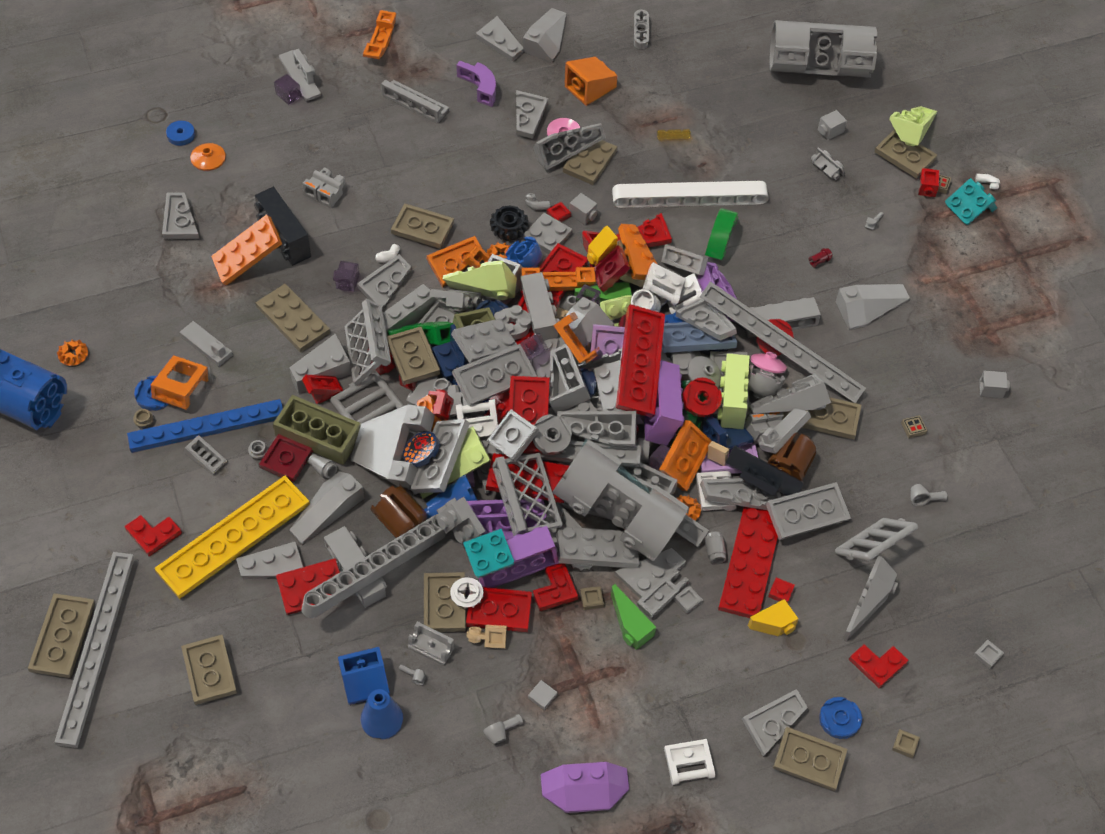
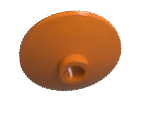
[190,143,226,171]

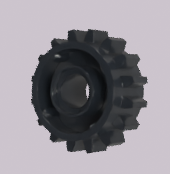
[490,205,529,241]

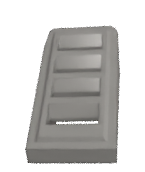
[184,435,227,474]

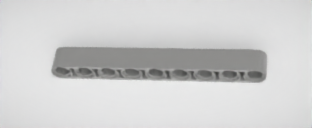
[302,514,447,618]

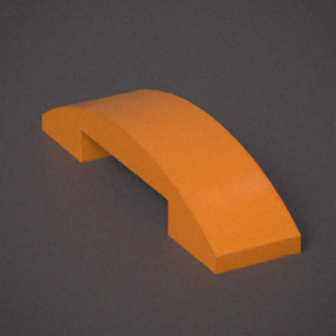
[363,10,396,59]
[521,267,596,291]

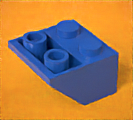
[338,647,390,705]

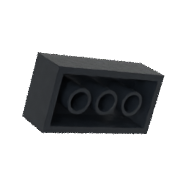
[254,186,311,266]

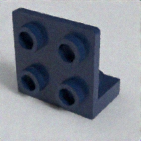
[432,324,469,380]
[702,415,754,450]

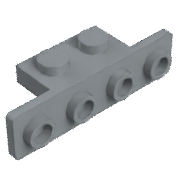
[279,49,321,101]

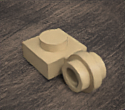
[467,625,507,648]

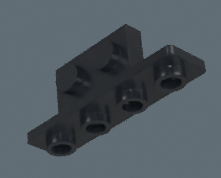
[726,446,804,496]

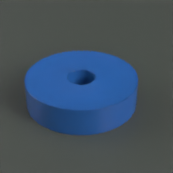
[166,120,195,146]

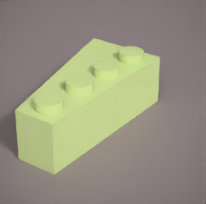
[717,354,749,429]

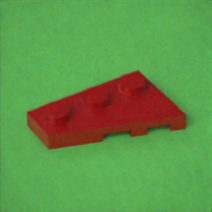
[616,213,672,248]

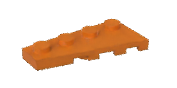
[618,224,658,280]

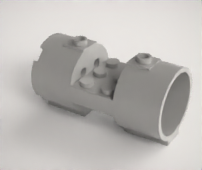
[769,20,877,78]
[552,439,689,561]

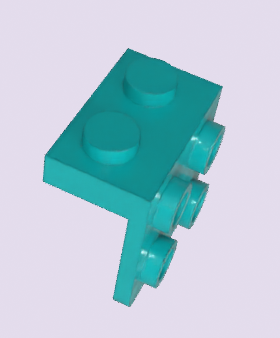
[945,178,997,225]
[463,528,514,578]

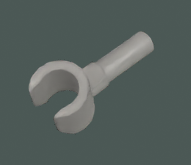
[865,212,884,230]
[399,665,426,686]

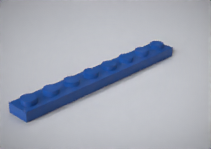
[127,399,283,453]

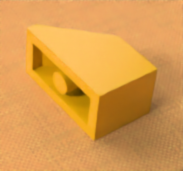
[587,225,618,266]
[748,599,798,636]

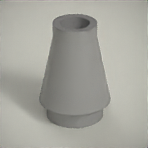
[308,454,337,478]

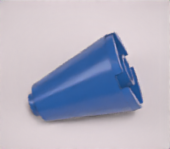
[424,475,478,518]
[360,689,403,739]

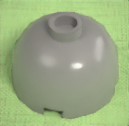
[748,365,785,399]

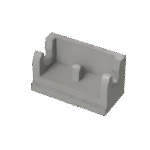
[408,621,454,666]

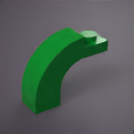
[705,208,739,260]
[387,322,453,345]

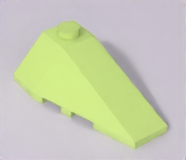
[890,106,937,146]
[442,261,517,300]
[420,426,492,499]

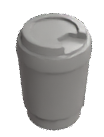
[705,531,726,564]

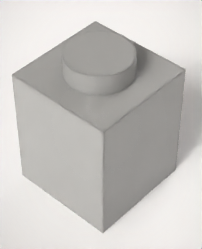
[818,110,847,140]
[569,193,597,225]
[979,371,1010,398]

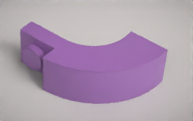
[457,61,496,107]

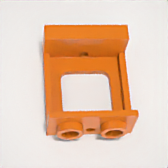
[553,312,600,364]
[151,355,208,410]

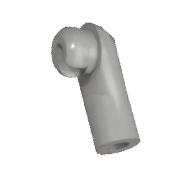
[525,193,550,210]

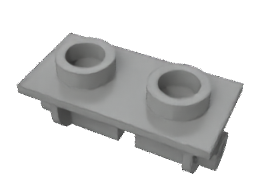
[811,147,845,180]

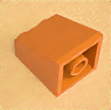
[564,57,617,106]

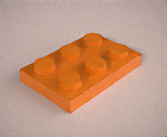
[659,420,712,491]

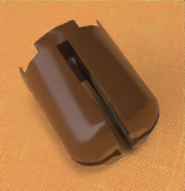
[767,432,816,481]
[370,484,428,538]

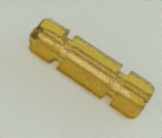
[657,129,691,140]

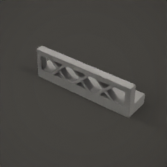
[381,80,449,123]

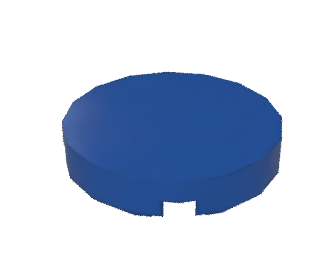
[134,376,169,411]
[819,697,862,739]

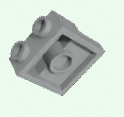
[430,289,482,311]
[435,497,485,547]

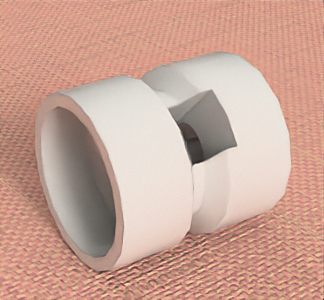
[631,289,661,312]

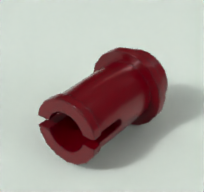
[808,248,833,267]

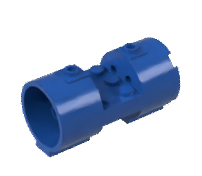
[0,349,67,430]

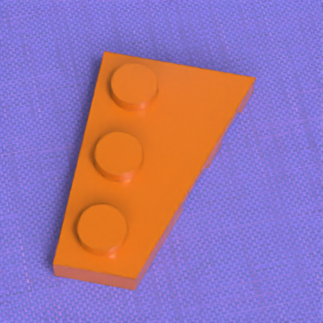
[426,236,482,288]

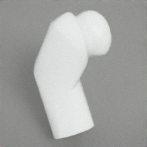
[975,174,1000,190]
[376,244,400,263]

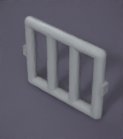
[330,373,404,424]
[835,518,918,561]

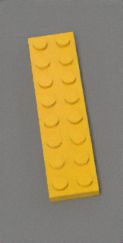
[154,476,310,599]

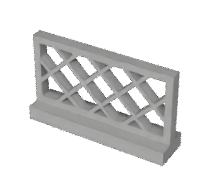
[344,298,391,385]
[492,453,562,536]

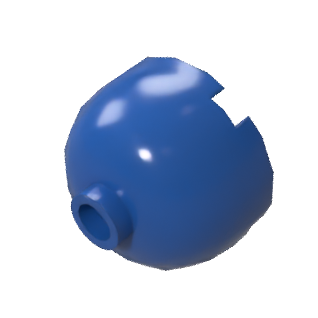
[505,237,542,268]

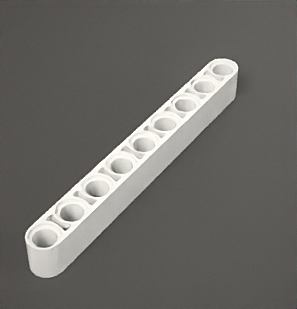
[612,181,768,208]

